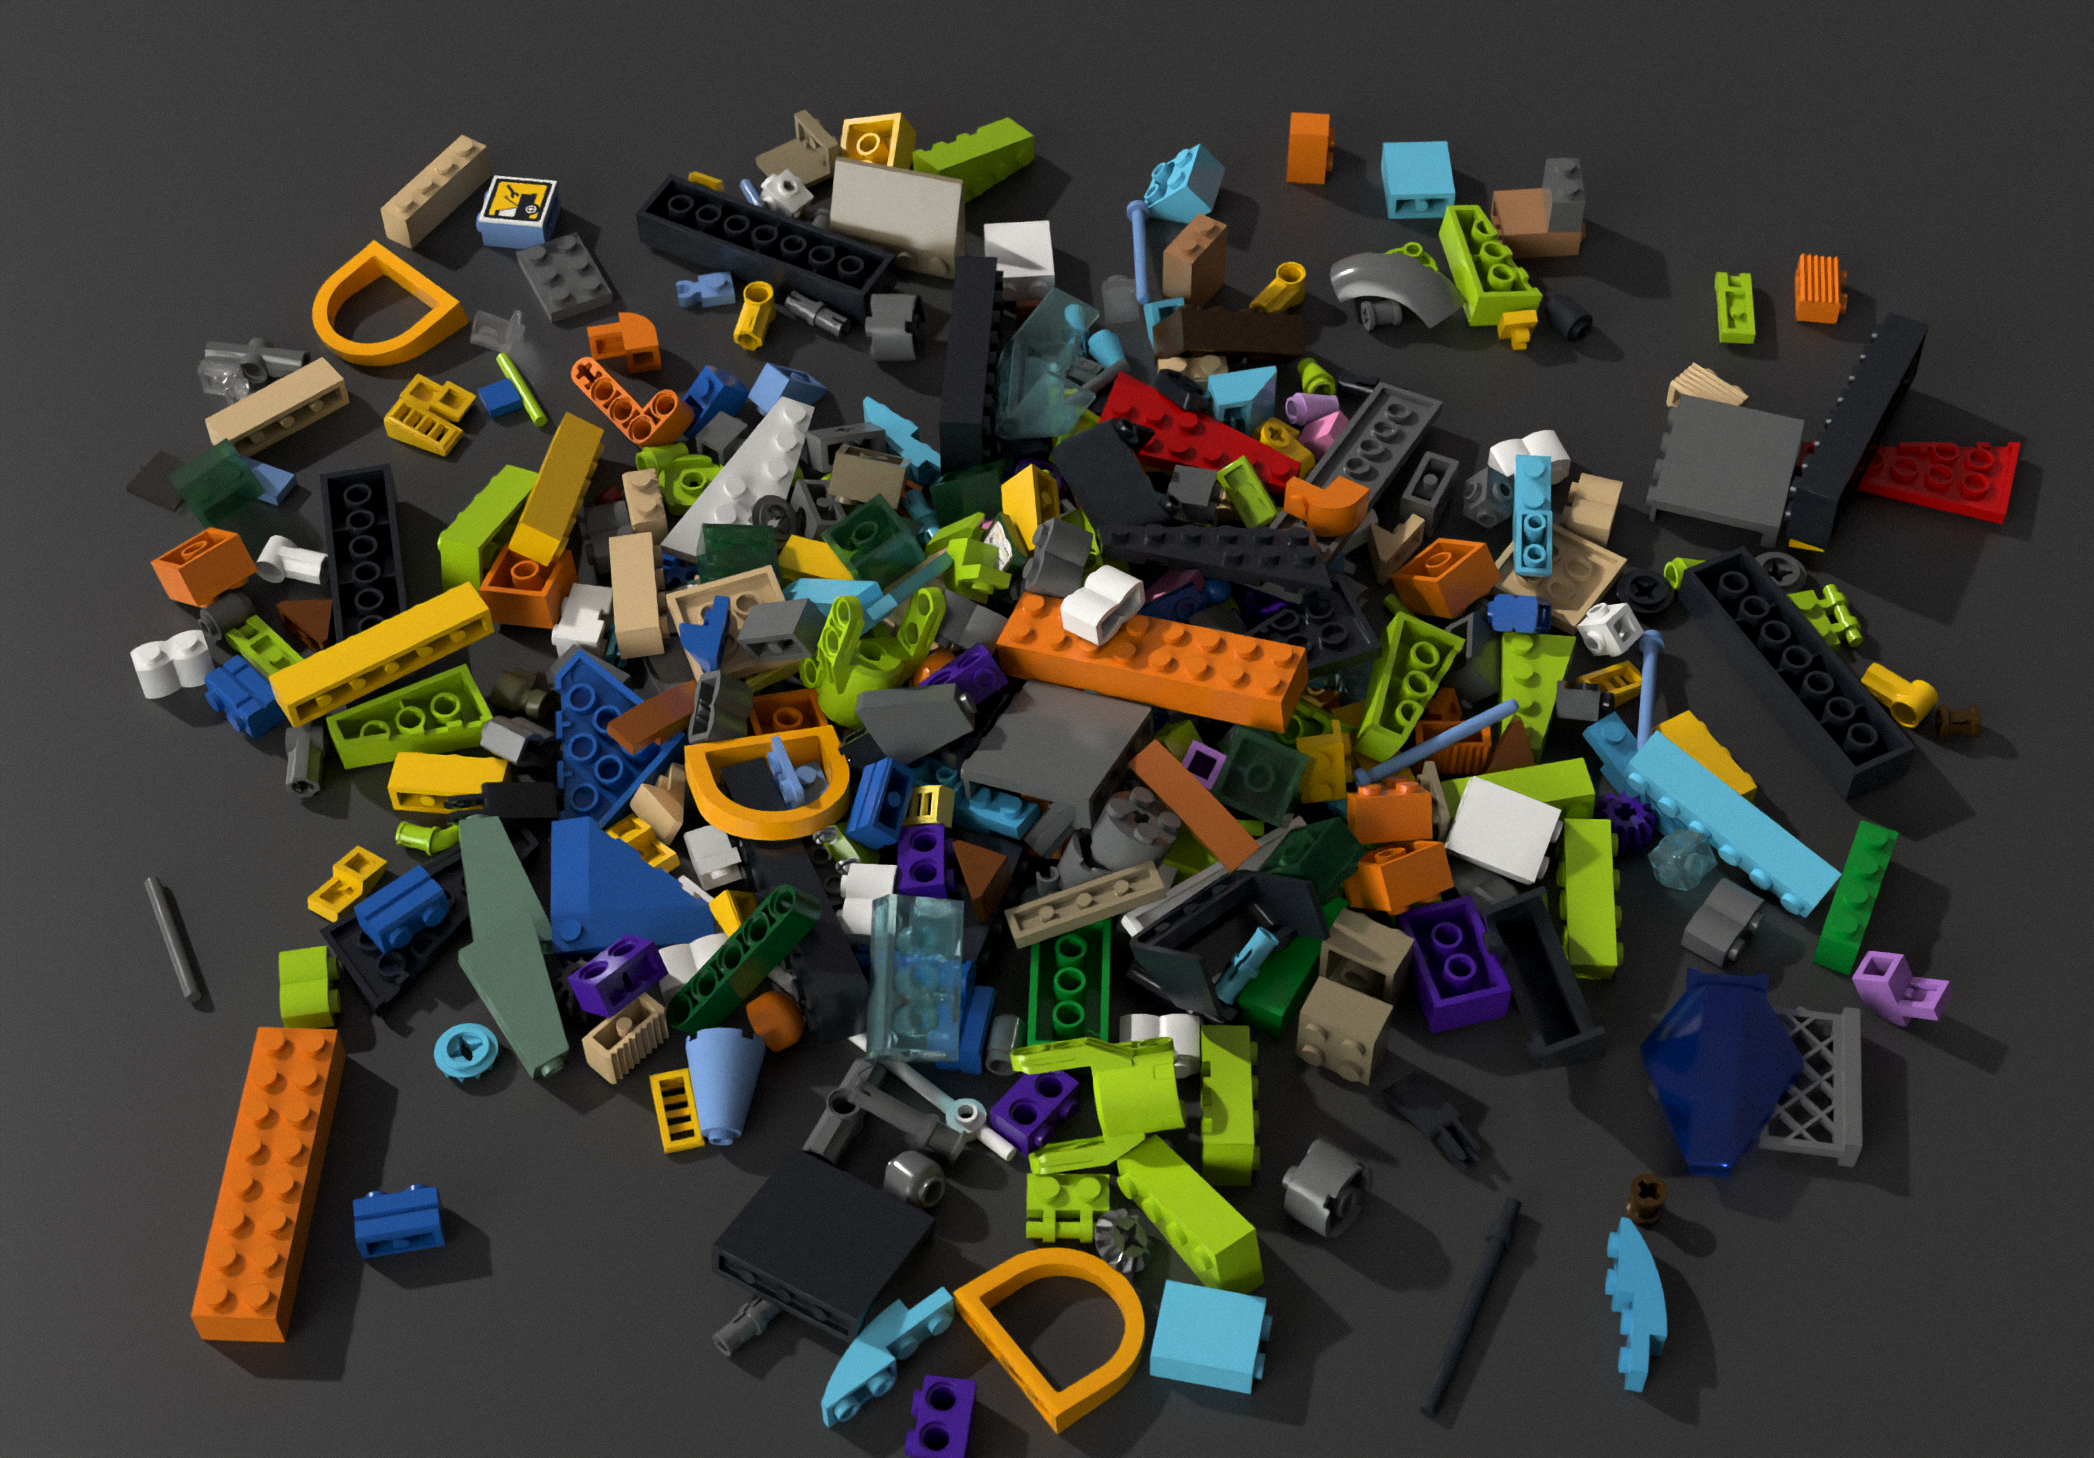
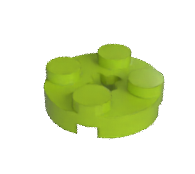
[658,454,723,515]

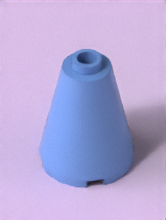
[686,1028,766,1145]

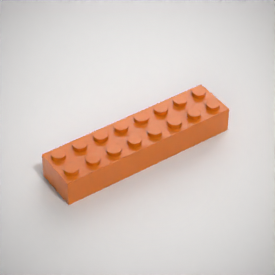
[996,592,1309,733]
[191,1027,346,1343]

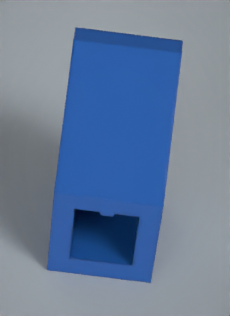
[683,365,750,440]

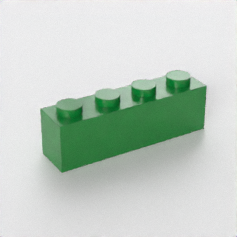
[1812,820,1899,975]
[1234,887,1350,1039]

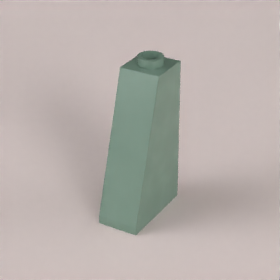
[459,814,553,955]
[458,912,569,1080]

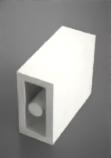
[984,221,1055,302]
[1444,776,1563,885]

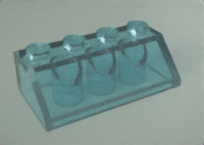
[866,894,964,1062]

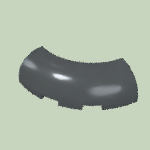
[1330,252,1467,329]

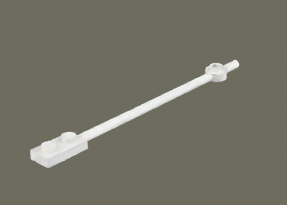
[677,875,1017,1161]

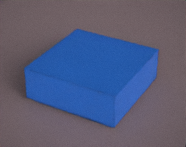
[477,378,523,419]

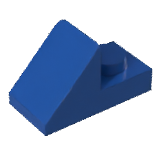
[679,595,732,673]

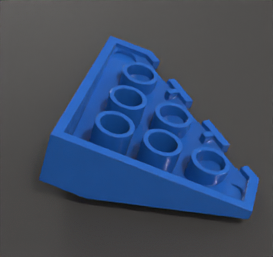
[555,648,692,831]
[551,816,716,967]

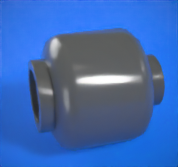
[884,1150,946,1210]

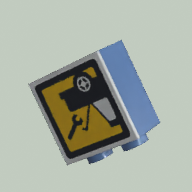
[476,175,561,249]

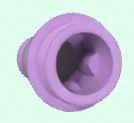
[1286,393,1339,427]

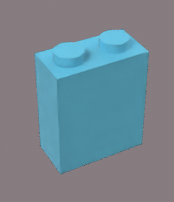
[1381,141,1455,219]
[1150,1280,1273,1394]

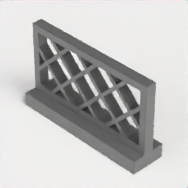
[1758,1005,1862,1167]

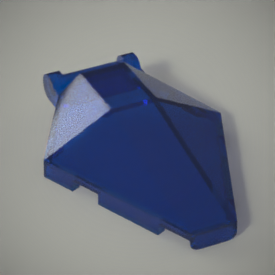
[1640,968,1804,1177]

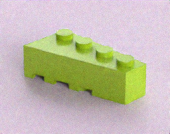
[1352,611,1466,763]
[326,663,493,770]

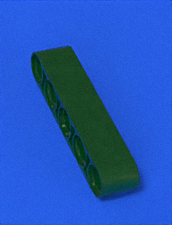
[666,884,822,1036]

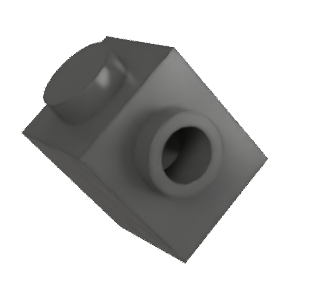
[696,411,749,467]

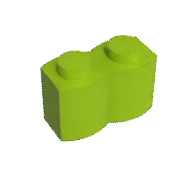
[279,945,341,1029]

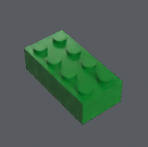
[1027,917,1111,1074]

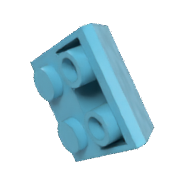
[1144,143,1226,224]
[1206,366,1277,437]

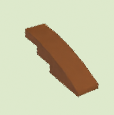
[607,679,697,756]
[1127,739,1261,874]

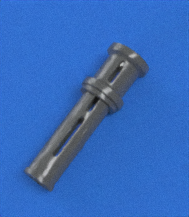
[848,1078,970,1165]

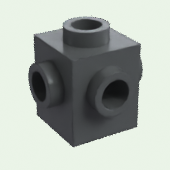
[1463,466,1514,529]

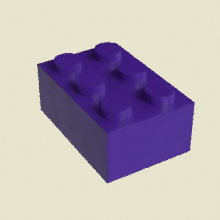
[1394,895,1512,1034]

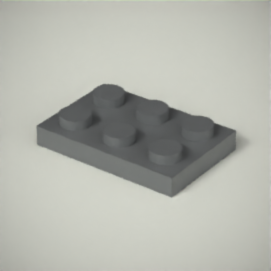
[516,232,613,323]

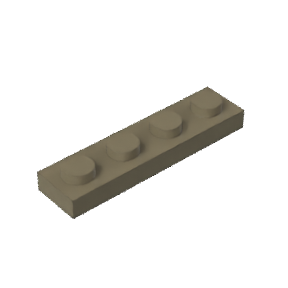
[1004,860,1167,949]

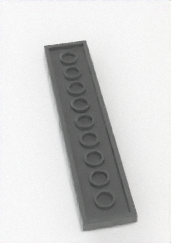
[1236,382,1443,605]

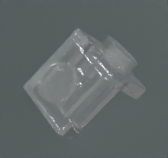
[1101,275,1139,323]
[470,310,525,354]
[197,360,249,406]

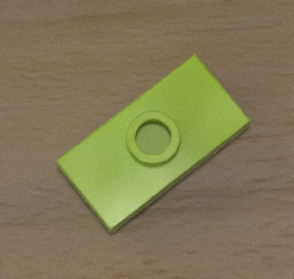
[1217,455,1280,528]

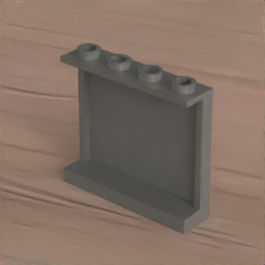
[1645,394,1805,549]
[960,679,1154,829]

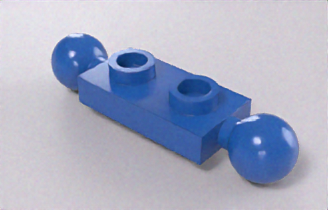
[1136,578,1232,625]

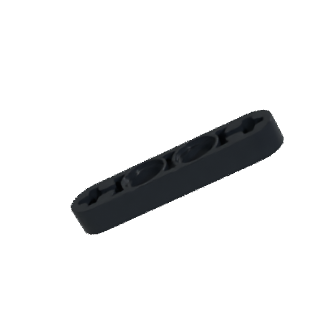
[940,668,1022,770]

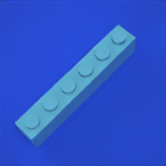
[1622,730,1842,918]

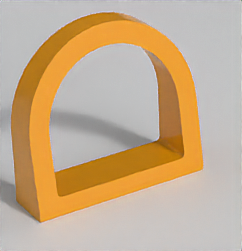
[312,240,469,366]
[684,725,851,841]
[953,1248,1145,1435]

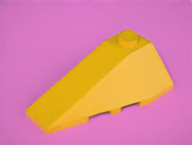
[840,113,917,170]

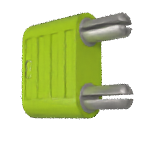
[813,821,881,875]

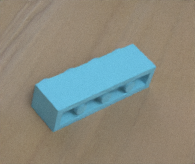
[781,578,892,636]

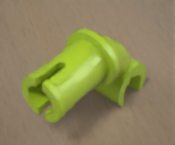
[395,810,463,856]

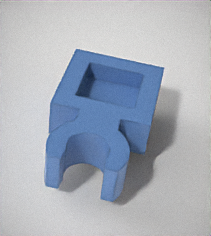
[676,271,736,308]

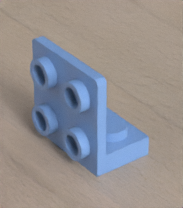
[767,735,843,839]

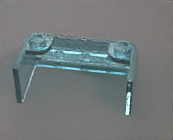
[993,286,1100,440]

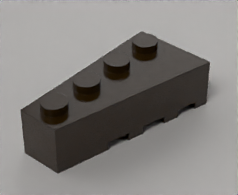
[1152,304,1305,366]

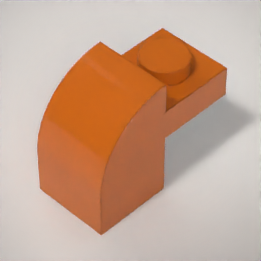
[587,312,662,374]
[1283,475,1370,537]

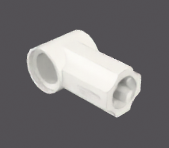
[255,535,330,585]

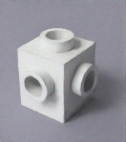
[757,169,814,219]
[1577,603,1644,657]

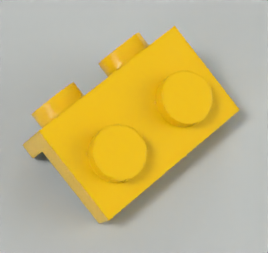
[1296,719,1353,804]

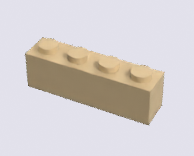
[380,135,492,249]
[205,357,350,462]
[609,532,670,660]

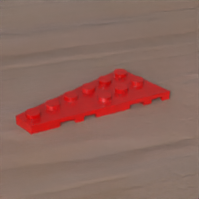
[1098,371,1301,496]
[1794,442,2021,524]

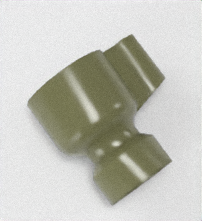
[490,667,552,720]

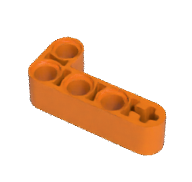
[571,357,694,449]

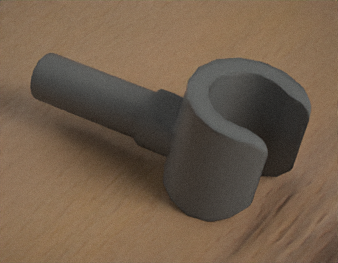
[1036,866,1060,897]

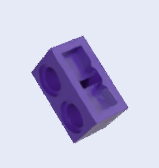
[918,642,1009,705]
[898,823,957,913]
[568,934,669,1018]
[990,1070,1081,1158]
[905,1375,977,1458]

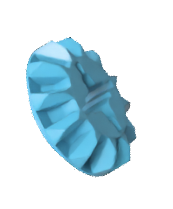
[434,1023,499,1082]

